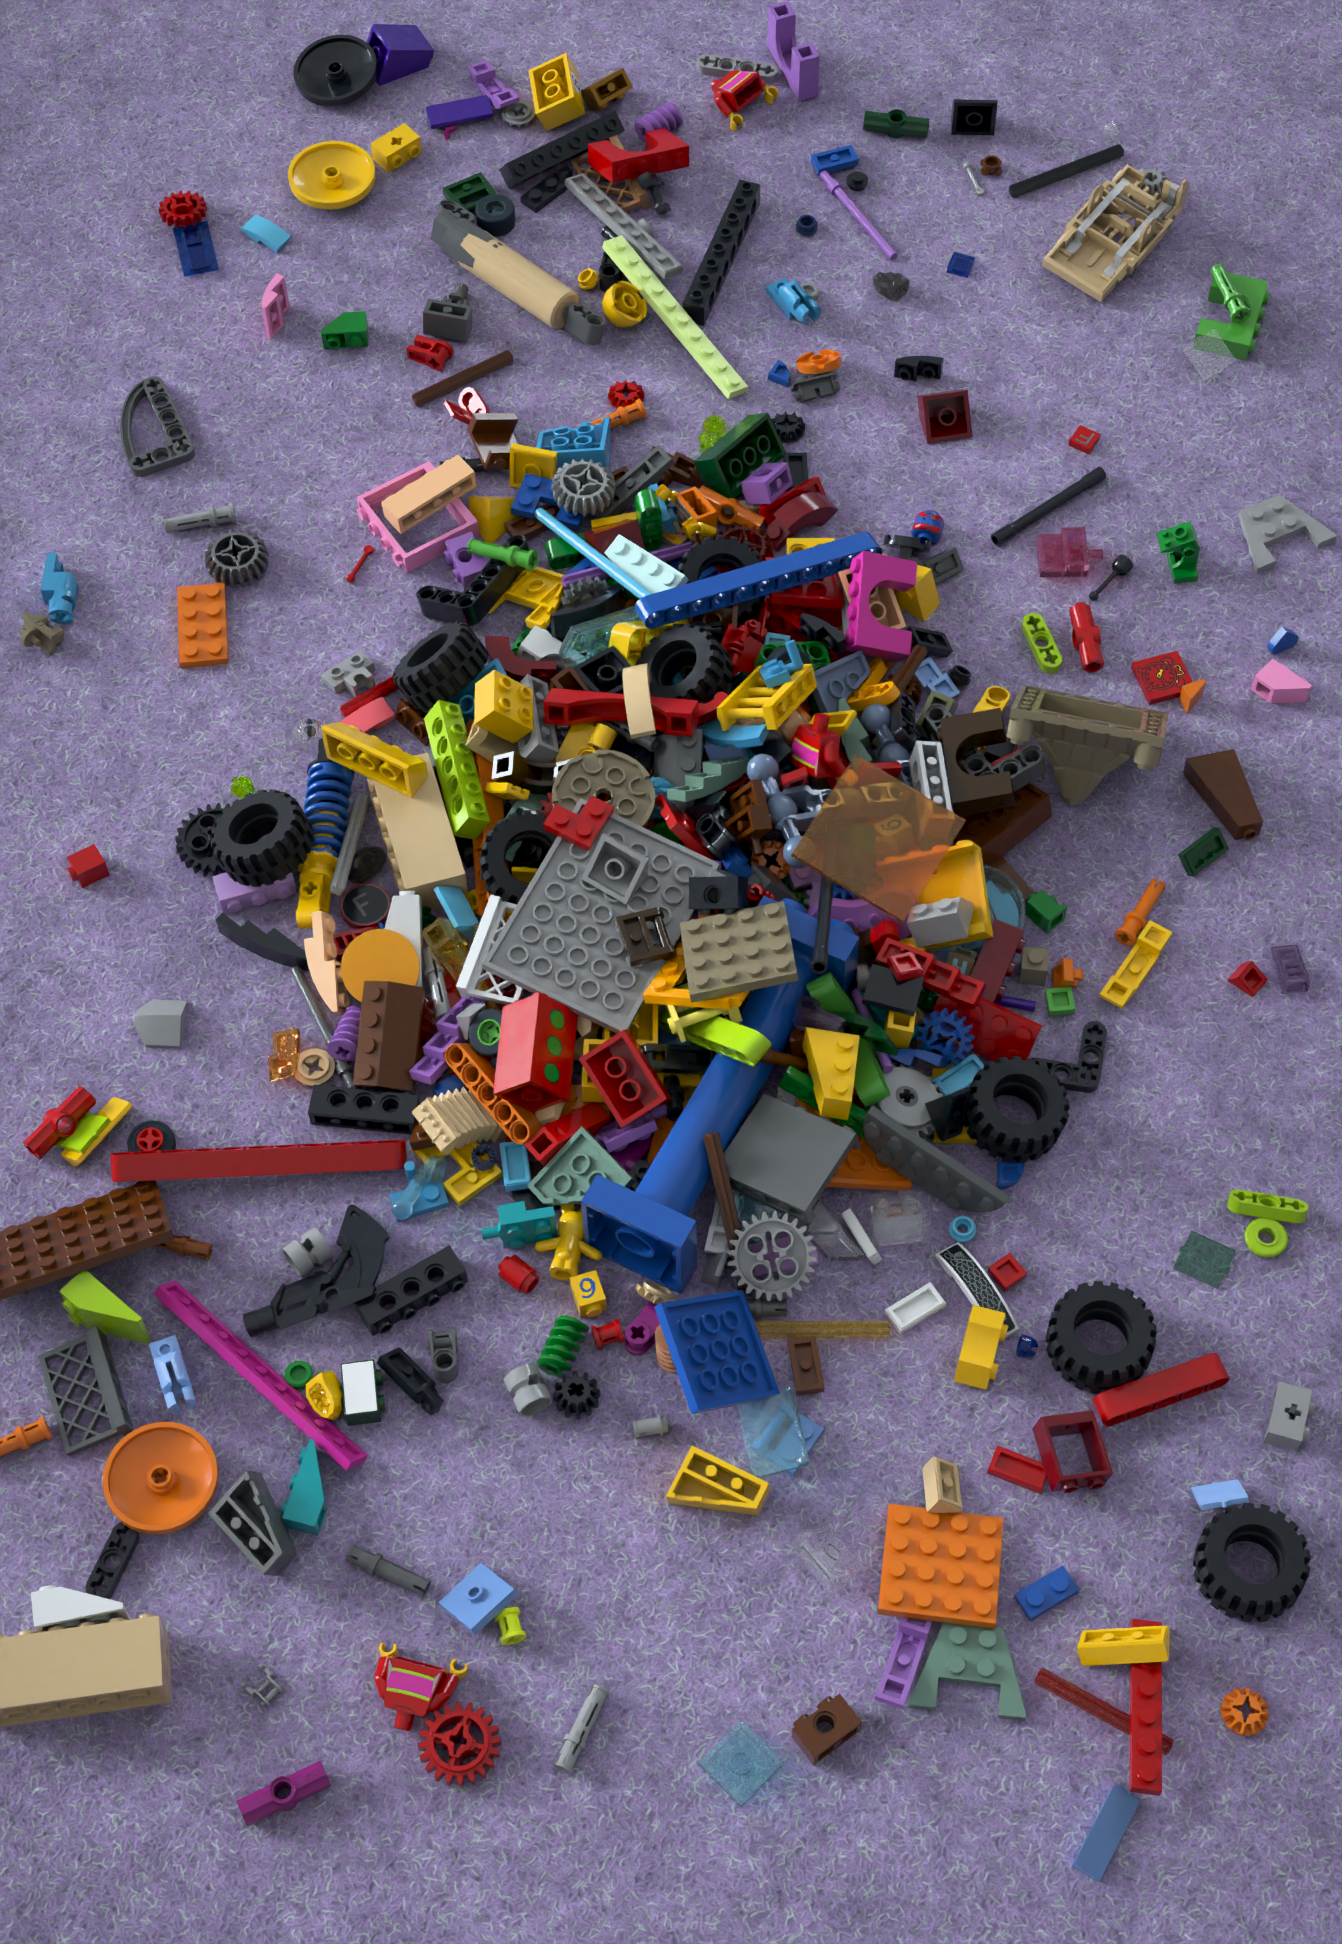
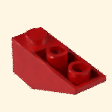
[524,1102,611,1167]

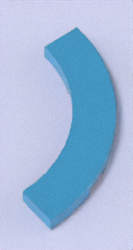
[697,718,769,748]

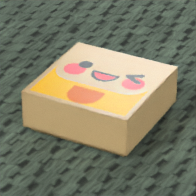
[662,521,690,546]

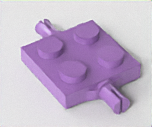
[595,1104,667,1153]

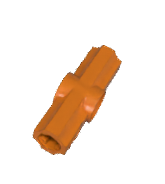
[699,485,765,537]

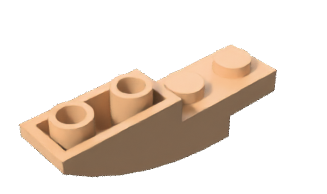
[304,911,350,1016]

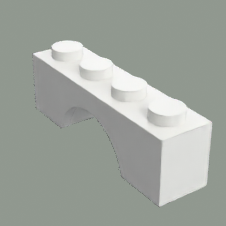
[516,625,589,669]

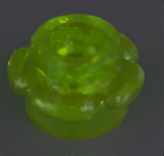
[230,776,254,798]

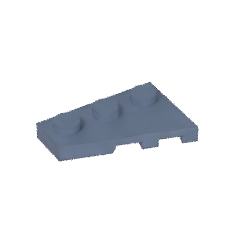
[812,650,871,713]

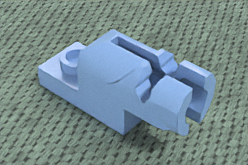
[149,1335,196,1414]

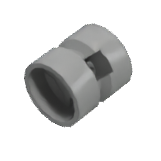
[282,1227,333,1278]
[504,1364,553,1417]

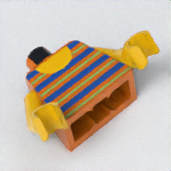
[655,484,717,544]

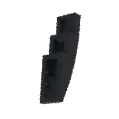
[216,913,310,972]

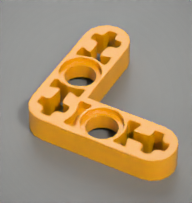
[846,658,900,712]

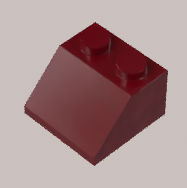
[917,389,973,443]

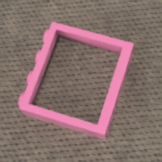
[357,461,479,573]

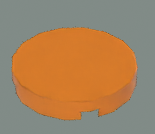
[797,349,842,374]

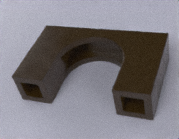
[937,708,1016,817]

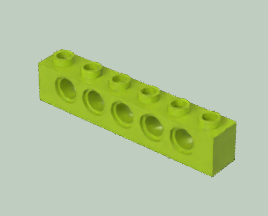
[424,700,490,840]

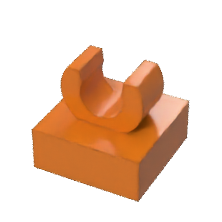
[1052,957,1083,988]

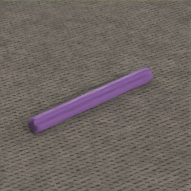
[561,541,693,589]

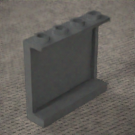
[724,1093,861,1225]

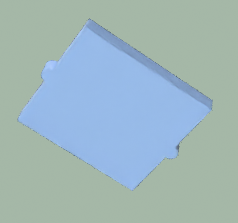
[1191,1479,1249,1510]

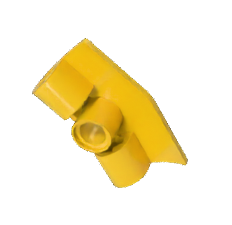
[555,723,617,798]

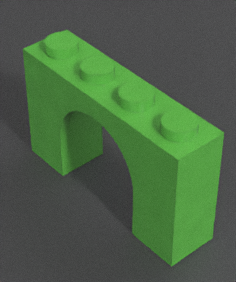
[1193,273,1270,361]

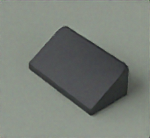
[748,722,792,769]

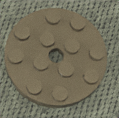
[552,750,655,828]

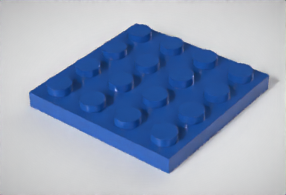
[654,1290,780,1414]

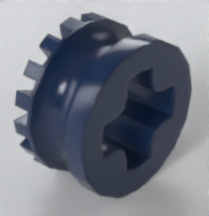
[471,1144,496,1171]

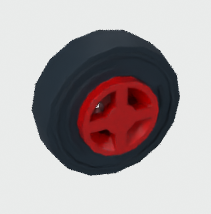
[127,1120,176,1152]

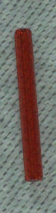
[1035,1668,1174,1755]

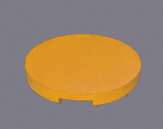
[341,929,420,1003]

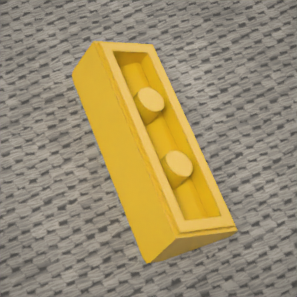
[61,1097,132,1167]
[1077,1626,1170,1666]

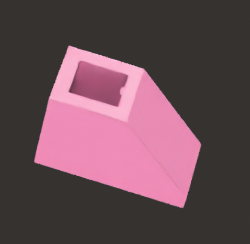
[1251,659,1312,703]

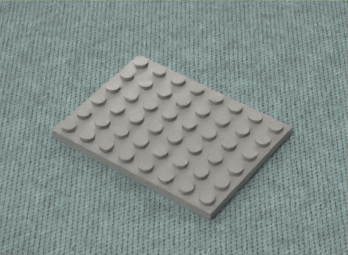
[482,798,720,1034]

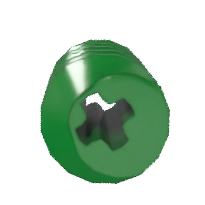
[536,1315,589,1378]

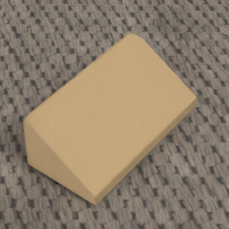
[922,1456,963,1513]

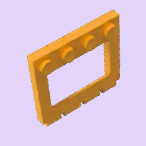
[643,939,749,1010]

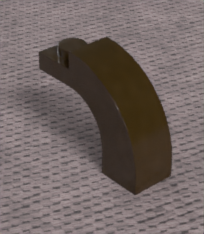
[492,751,573,794]

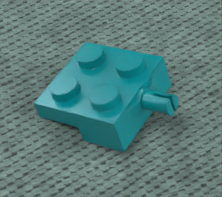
[481,1201,557,1249]

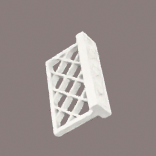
[456,895,525,1005]

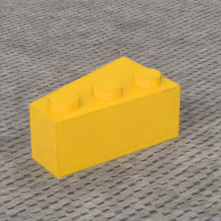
[802,1027,860,1120]

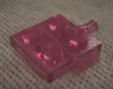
[1036,527,1103,577]

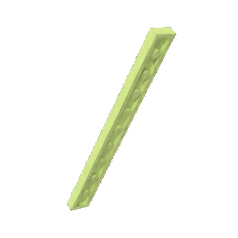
[602,235,748,399]

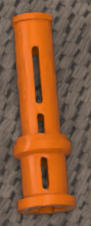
[578,399,647,429]
[1114,878,1166,947]
[0,1416,53,1457]

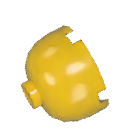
[602,281,647,328]

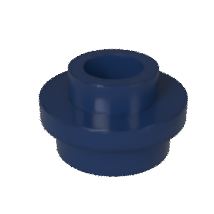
[796,215,818,236]

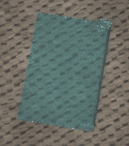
[738,1387,809,1478]

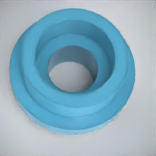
[949,1216,976,1243]

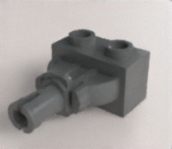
[423,283,472,342]

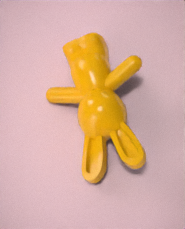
[535,1204,602,1281]

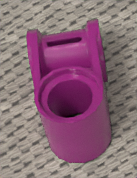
[625,1302,660,1356]

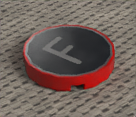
[340,883,391,929]

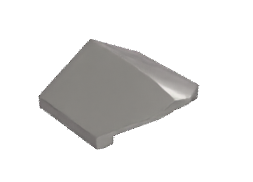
[134,999,188,1048]

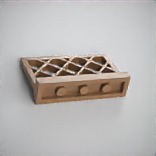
[571,135,651,222]

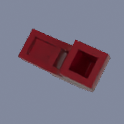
[760,492,838,552]
[485,636,558,684]

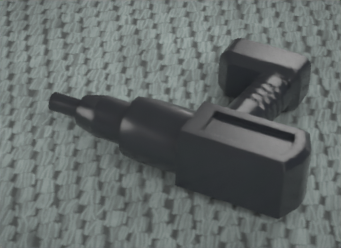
[637,172,671,215]

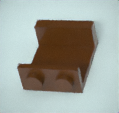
[467,413,518,470]

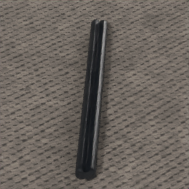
[1008,144,1124,198]

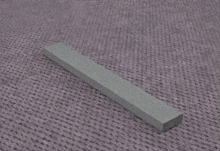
[565,173,683,280]

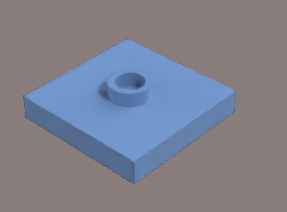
[438,1563,518,1635]

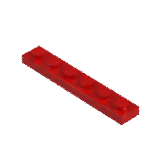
[1129,1619,1162,1796]

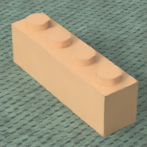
[381,455,477,534]

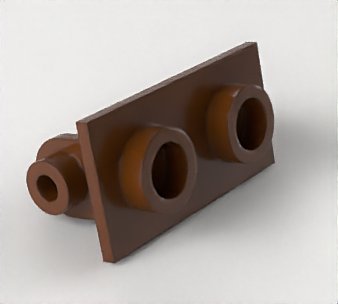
[395,698,429,746]

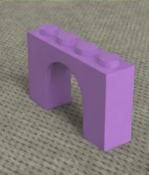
[767,1,820,101]

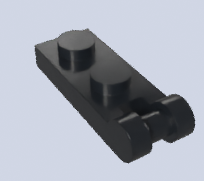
[641,1043,716,1075]

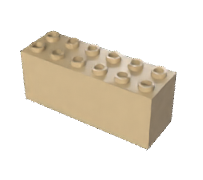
[367,753,468,910]
[0,1614,172,1727]

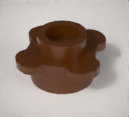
[980,155,1002,176]

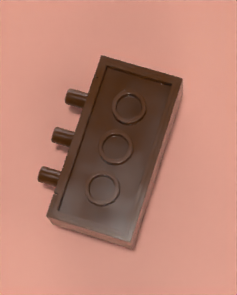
[949,774,1052,870]

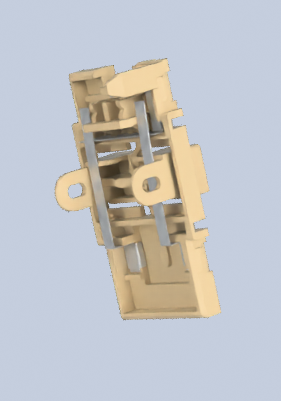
[1042,164,1189,302]

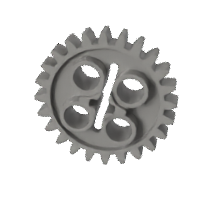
[727,1211,818,1301]

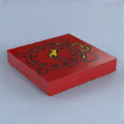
[1131,651,1193,705]

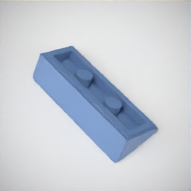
[1072,1782,1140,1882]

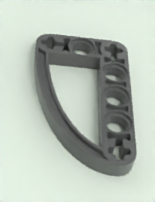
[120,376,195,477]

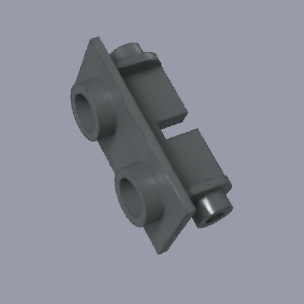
[790,372,840,402]

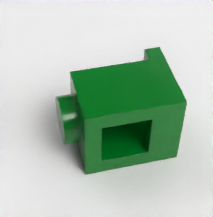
[1025,890,1067,934]

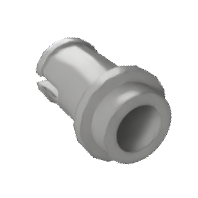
[632,1413,669,1439]

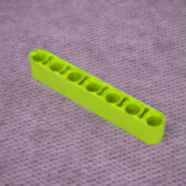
[658,1007,772,1066]

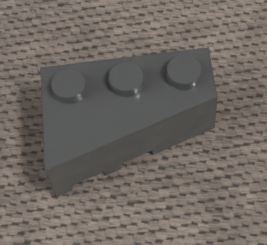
[208,1471,297,1576]

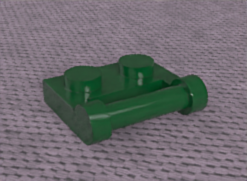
[442,172,497,212]

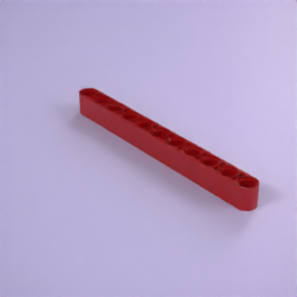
[110,1140,407,1182]

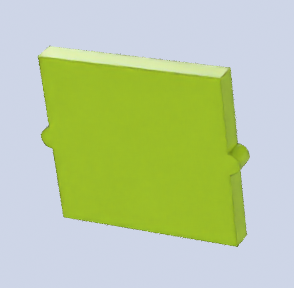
[55,1113,111,1154]

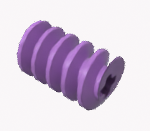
[635,102,683,143]
[327,1006,361,1062]

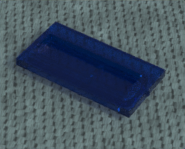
[173,221,219,277]

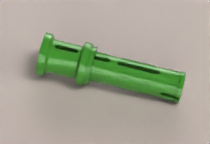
[1211,264,1251,324]
[467,539,538,572]

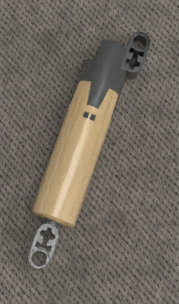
[431,200,605,345]

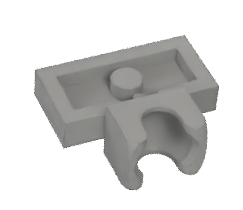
[321,650,375,698]

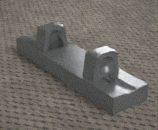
[595,445,675,519]

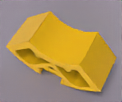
[954,1305,1008,1390]

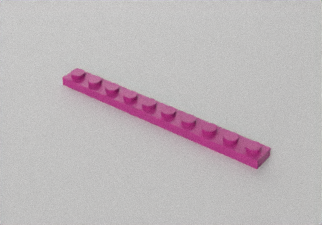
[154,1281,368,1471]

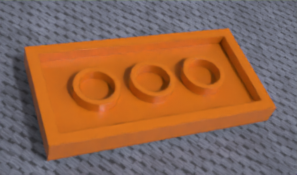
[177,583,229,668]

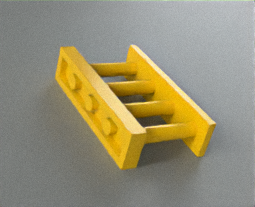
[717,664,817,731]

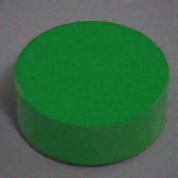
[285,1361,314,1390]

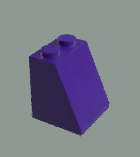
[367,24,434,86]

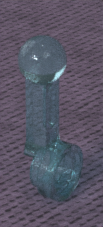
[391,1155,447,1220]

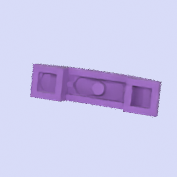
[468,60,520,109]
[875,1617,933,1709]

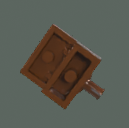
[725,779,772,856]

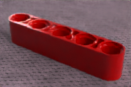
[1092,1353,1230,1427]

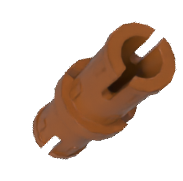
[155,1235,213,1261]

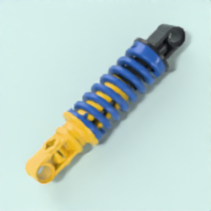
[296,738,355,930]

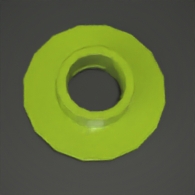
[1244,1218,1288,1257]

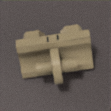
[20,611,64,655]

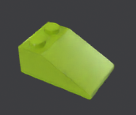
[59,1270,151,1344]

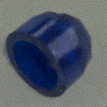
[1016,1334,1038,1358]

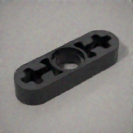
[86,1522,140,1599]

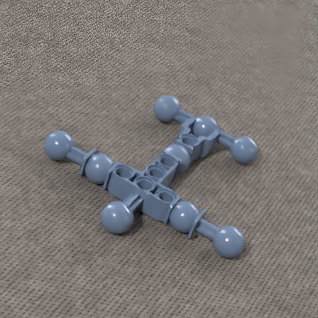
[747,703,954,869]

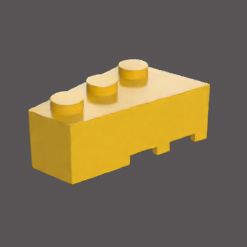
[882,554,940,622]
[666,1446,771,1516]

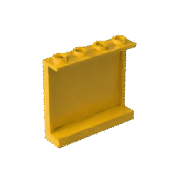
[875,840,993,952]

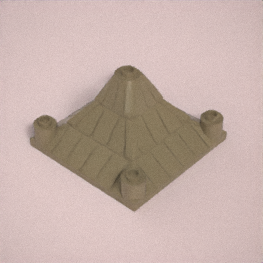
[1006,684,1168,805]

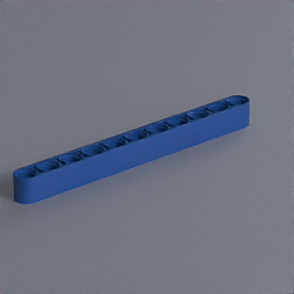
[634,532,883,629]

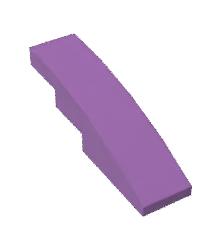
[409,997,489,1085]

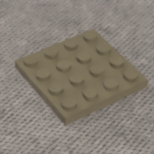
[680,901,799,1003]

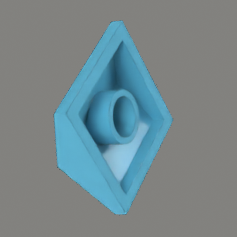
[433,886,480,940]

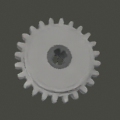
[860,1063,943,1139]

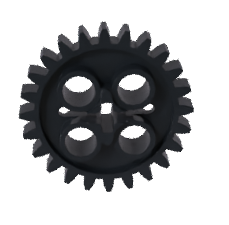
[175,803,258,877]

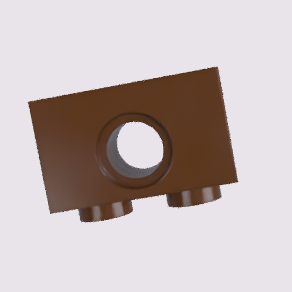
[792,1693,862,1766]

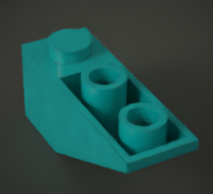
[280,1439,327,1536]

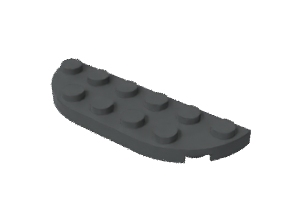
[863,1106,1009,1212]

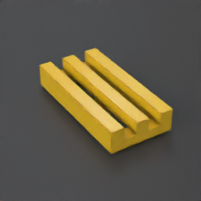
[484,782,530,800]

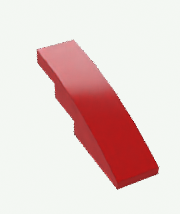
[876,937,986,1009]

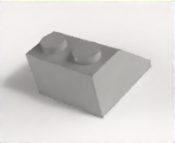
[907,897,974,947]

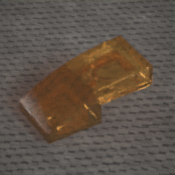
[268,1027,300,1082]

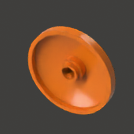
[102,1422,219,1535]

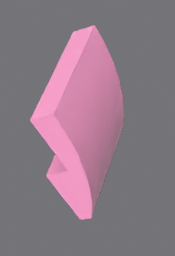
[261,273,290,339]

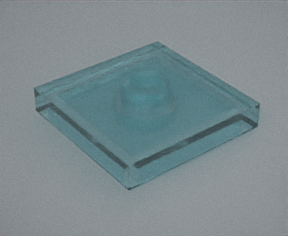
[698,1720,784,1808]

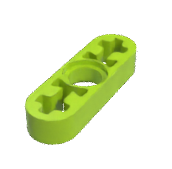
[1021,613,1062,674]
[1227,1189,1309,1223]

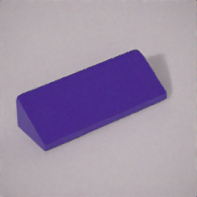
[426,95,493,129]

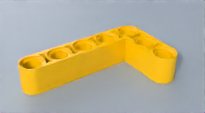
[609,619,688,666]

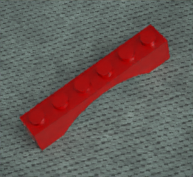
[543,688,699,737]

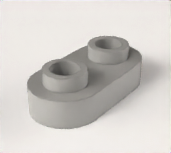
[855,960,871,991]

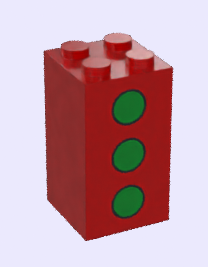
[493,993,578,1113]

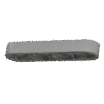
[697,54,777,84]

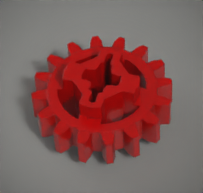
[158,191,207,228]

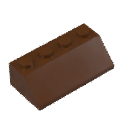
[353,981,425,1092]

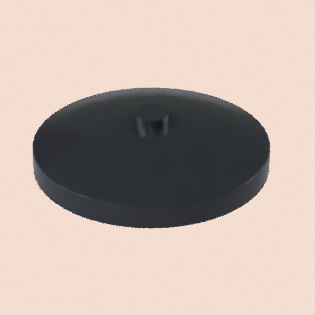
[293,35,378,106]

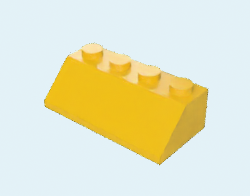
[321,722,428,798]

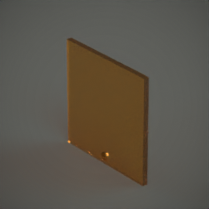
[791,755,966,923]

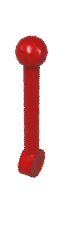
[346,545,373,583]

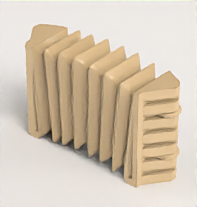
[412,1087,508,1154]

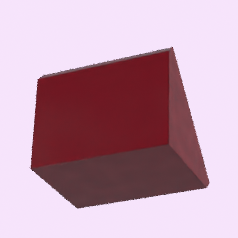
[583,519,646,562]

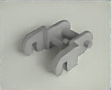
[240,1663,284,1707]

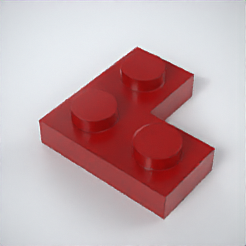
[543,795,614,851]

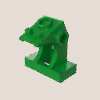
[1156,522,1200,584]

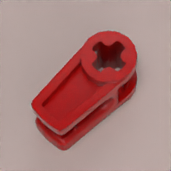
[406,335,454,371]

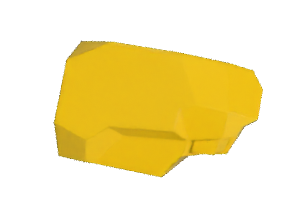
[305,1371,343,1420]

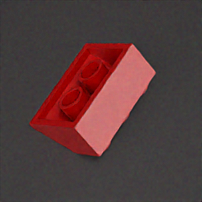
[579,1030,672,1128]

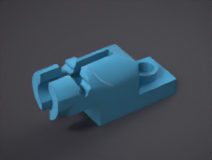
[766,278,821,325]
[40,553,78,624]

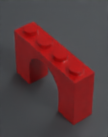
[588,128,689,183]

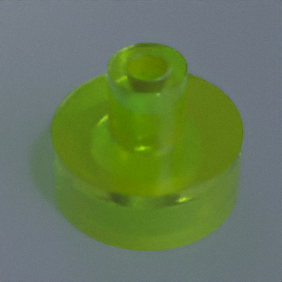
[703,415,726,439]
[698,432,722,453]

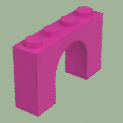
[845,551,917,661]

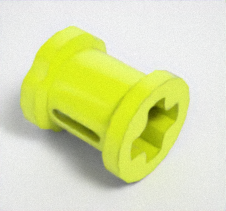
[494,1607,527,1645]

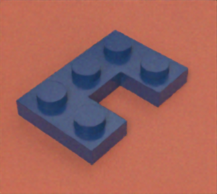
[511,473,584,531]

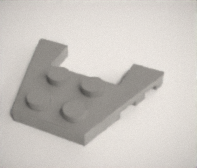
[1238,495,1337,574]

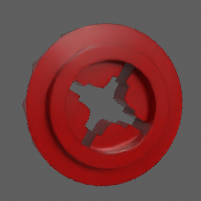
[608,379,644,409]

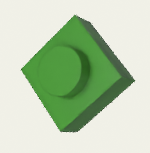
[1044,987,1076,1017]

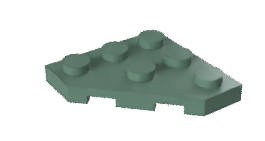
[527,1126,636,1206]

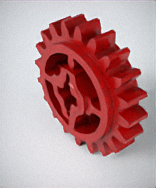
[417,1701,502,1788]

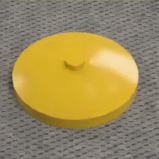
[288,141,376,210]

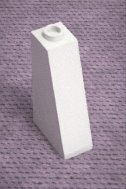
[384,891,424,987]

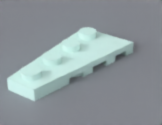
[605,534,689,594]

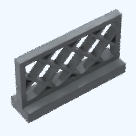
[38,1326,134,1456]

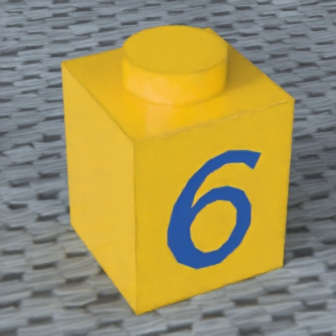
[570,1270,607,1318]

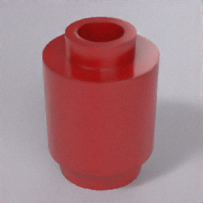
[498,1255,540,1294]

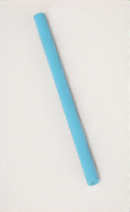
[534,507,652,599]

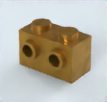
[581,68,633,111]

